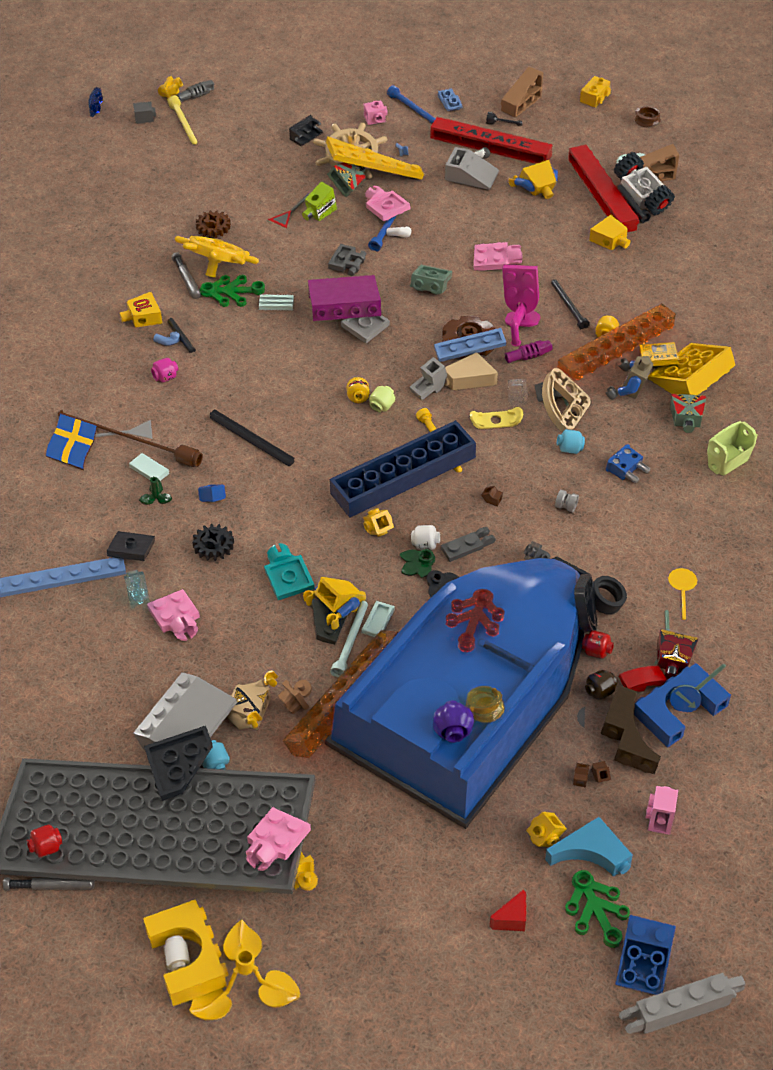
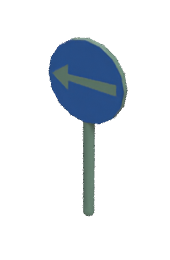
[670,664,726,712]

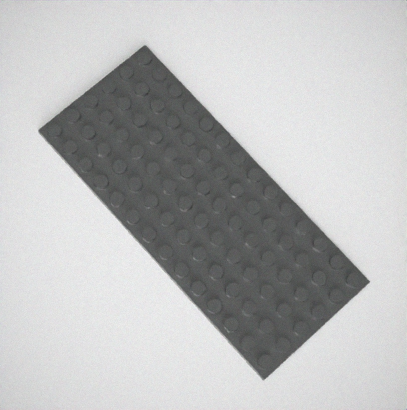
[0,758,316,894]

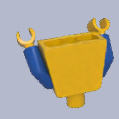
[508,160,558,199]
[303,577,366,630]

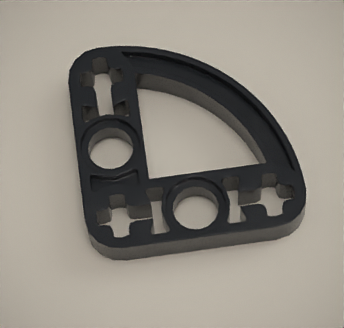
[574,574,598,633]

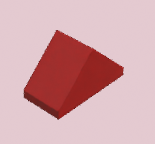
[489,889,526,931]

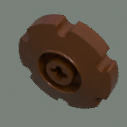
[442,316,495,359]

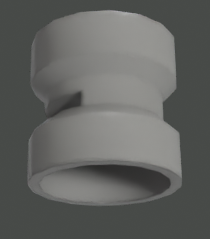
[555,490,579,513]

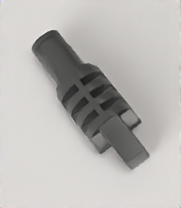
[176,80,214,102]

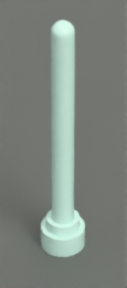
[330,601,368,678]

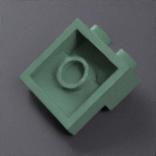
[410,265,452,294]

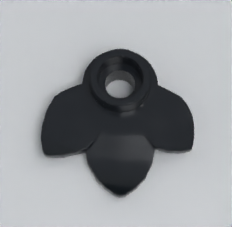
[426,570,459,597]

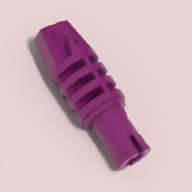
[504,340,553,363]

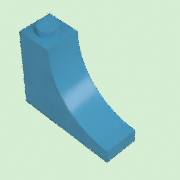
[545,817,633,876]

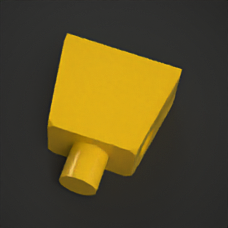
[589,215,630,250]

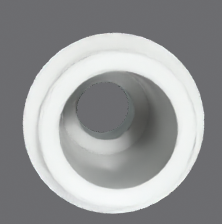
[164,936,190,971]

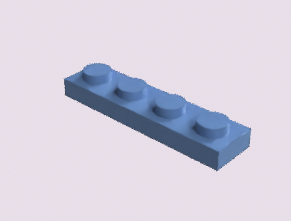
[434,328,506,362]

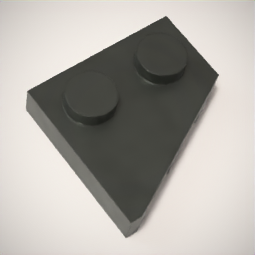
[311,599,348,645]

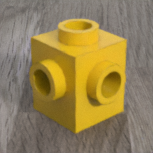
[363,508,394,537]
[526,812,567,847]

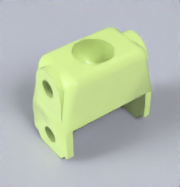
[707,421,757,476]

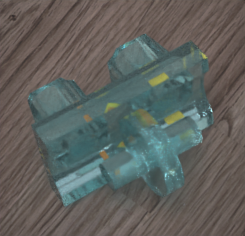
[124,570,150,608]

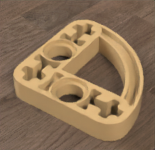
[542,368,591,432]

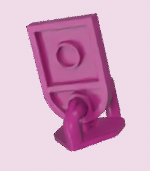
[502,265,540,346]

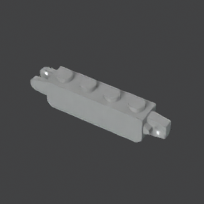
[619,973,746,1034]

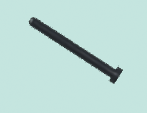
[551,279,590,330]

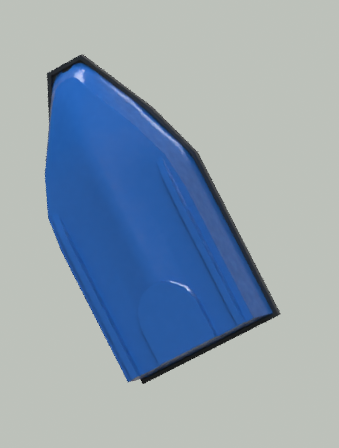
[325,556,590,829]

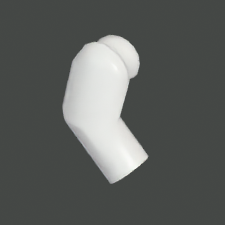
[387,227,411,238]

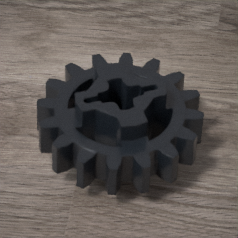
[192,524,235,561]

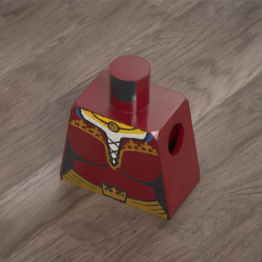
[657,629,699,679]

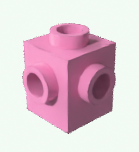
[364,101,387,125]

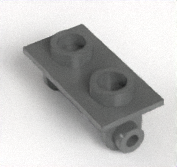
[524,541,550,560]

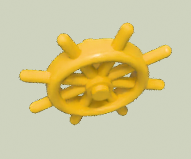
[175,236,259,277]

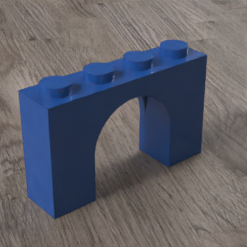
[633,663,731,748]

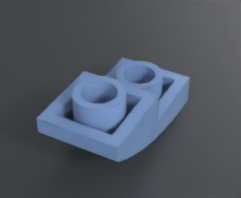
[438,88,463,111]

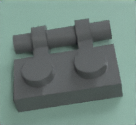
[328,244,366,276]

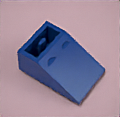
[616,915,676,995]

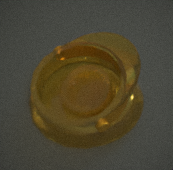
[465,686,505,722]

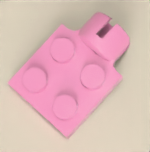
[365,186,410,221]
[474,242,522,271]
[147,589,200,641]
[246,807,311,871]

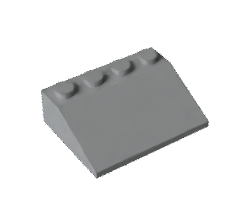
[133,672,238,750]

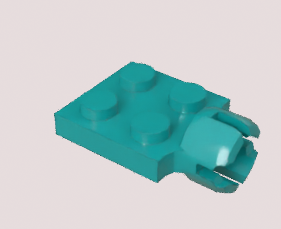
[264,543,315,600]

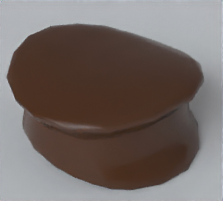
[635,107,661,127]

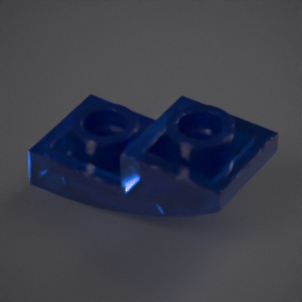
[88,87,103,117]

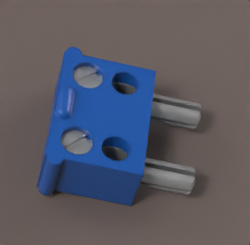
[606,444,650,483]

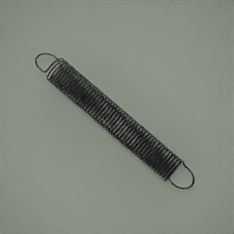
[478,639,530,672]

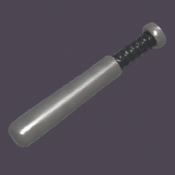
[172,252,201,299]
[3,877,95,891]

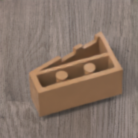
[501,66,544,118]
[640,144,679,181]

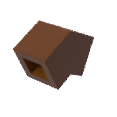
[481,486,503,507]
[591,761,611,783]
[573,763,589,788]

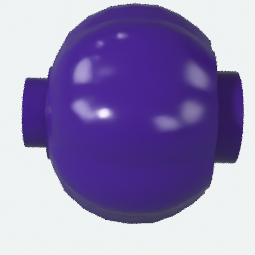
[433,700,474,743]

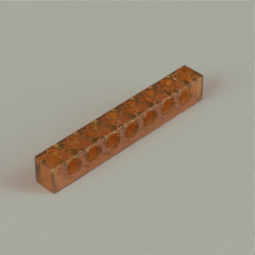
[557,303,676,381]
[283,630,398,758]

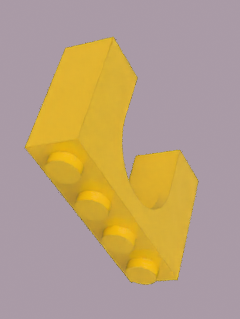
[143,899,229,1006]

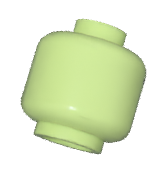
[369,386,395,412]

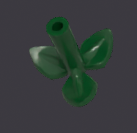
[139,476,172,505]

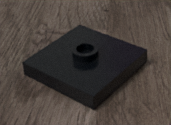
[107,531,155,561]

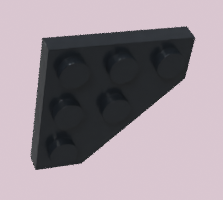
[144,725,213,801]

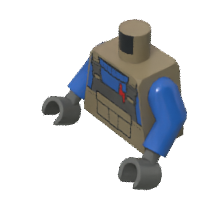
[605,356,653,400]

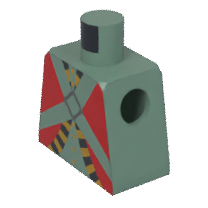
[327,162,366,197]
[670,394,706,433]

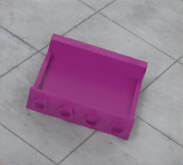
[308,275,381,321]

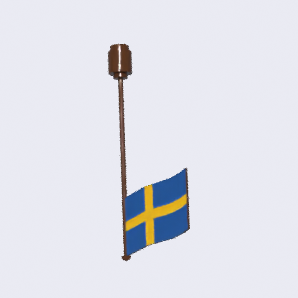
[46,410,203,470]

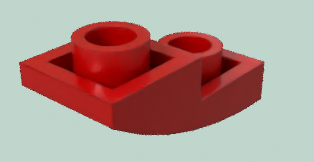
[618,666,667,692]

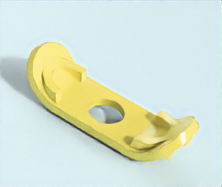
[470,407,523,429]

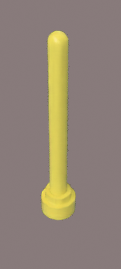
[167,96,197,145]

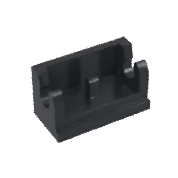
[289,115,323,147]

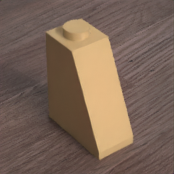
[444,352,498,390]

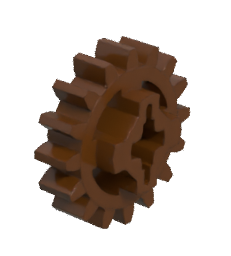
[196,210,231,238]

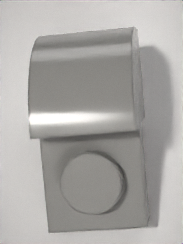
[410,357,447,400]

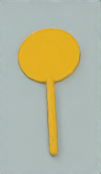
[668,568,698,620]

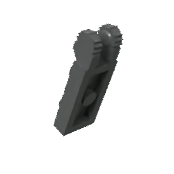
[441,527,496,562]

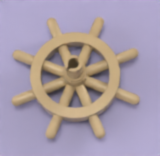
[313,123,387,179]

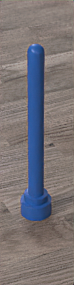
[387,85,436,124]
[368,215,397,251]

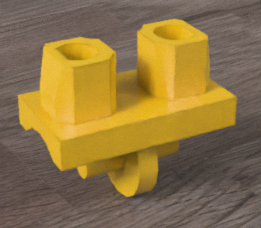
[158,76,183,101]
[294,852,318,891]

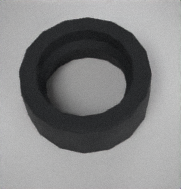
[593,576,627,614]

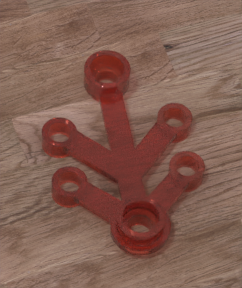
[445,589,505,652]

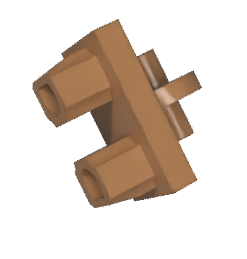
[278,679,312,714]

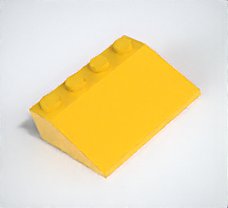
[648,343,736,395]

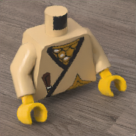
[228,671,278,730]

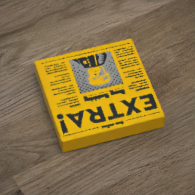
[640,342,679,366]

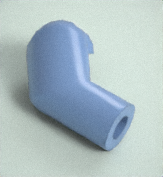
[153,332,180,346]

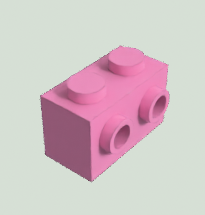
[645,786,678,835]

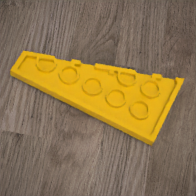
[326,136,424,180]

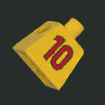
[119,292,162,328]

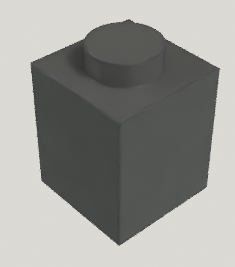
[133,101,156,124]

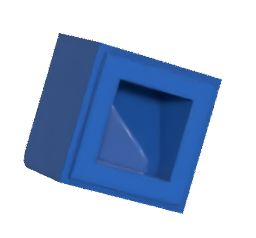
[198,484,226,502]

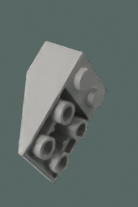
[445,147,499,190]

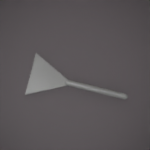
[95,420,153,439]

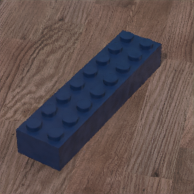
[329,420,476,518]

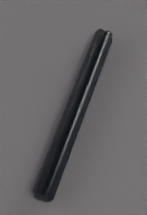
[209,409,295,466]

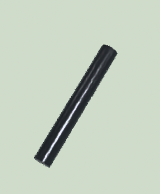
[617,184,647,221]
[167,318,196,353]

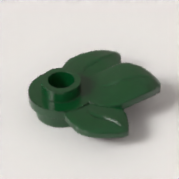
[399,549,435,578]

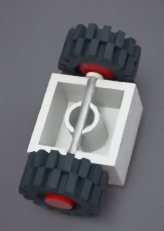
[614,152,675,216]

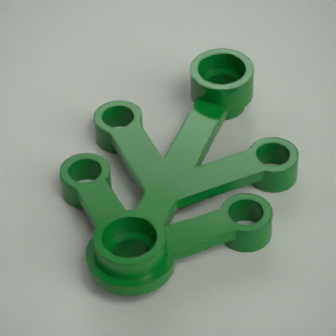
[200,275,265,307]
[565,870,630,948]

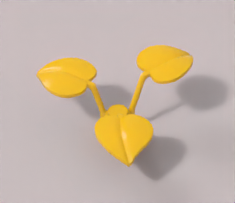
[190,920,300,1020]

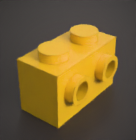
[580,76,611,108]

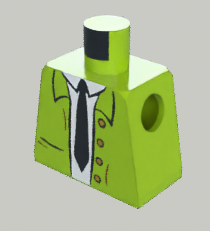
[302,181,337,221]

